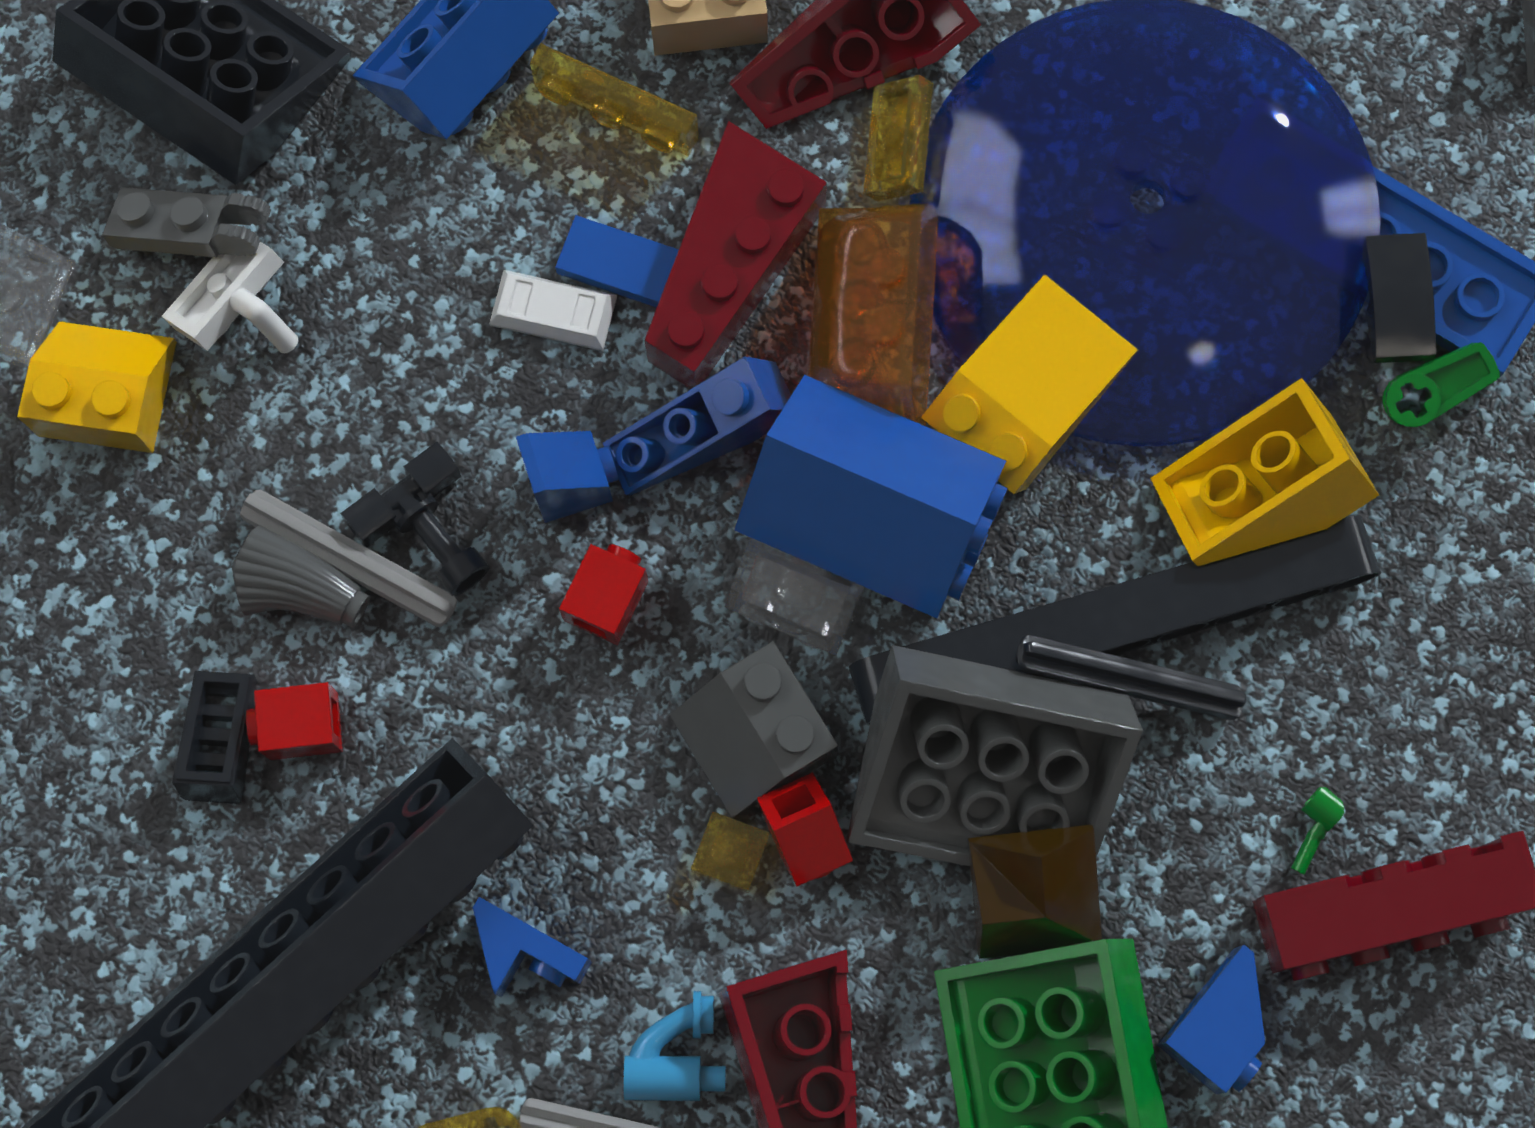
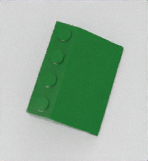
[934,939,1168,1128]

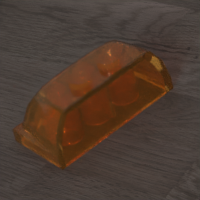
[808,203,939,426]

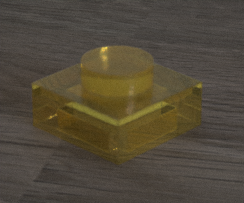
[691,811,770,893]

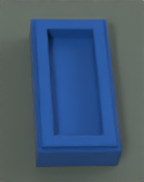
[555,215,679,308]

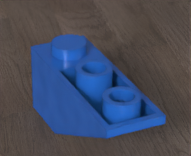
[603,356,791,496]

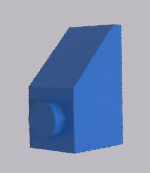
[516,431,619,523]
[1157,945,1265,1094]

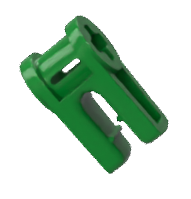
[1382,342,1500,427]

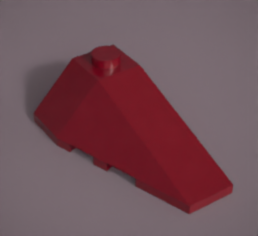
[729,0,981,129]

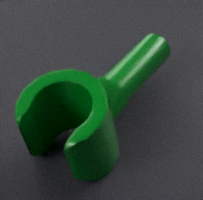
[1291,787,1344,875]

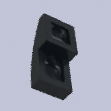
[1362,233,1436,363]

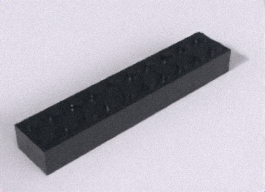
[22,738,533,1128]

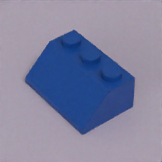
[352,0,559,140]

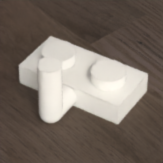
[162,242,298,353]

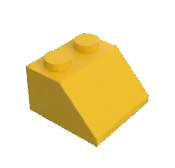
[17,321,177,453]

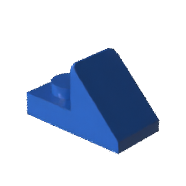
[473,897,592,997]

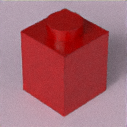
[559,544,649,646]
[246,682,343,760]
[757,772,853,887]

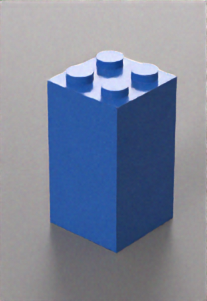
[734,374,1008,618]

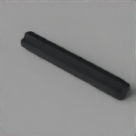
[1015,635,1246,720]

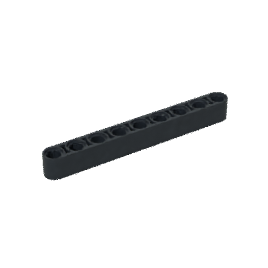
[849,515,1381,726]

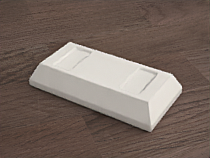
[489,270,617,351]

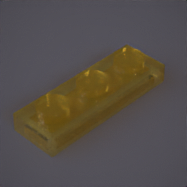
[530,43,699,157]

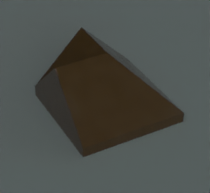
[968,825,1102,959]

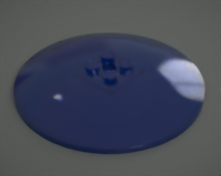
[909,0,1380,446]

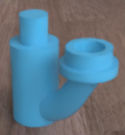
[624,991,726,1101]

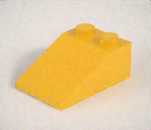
[921,275,1139,494]
[1150,378,1379,566]

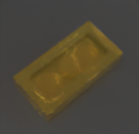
[863,75,933,202]

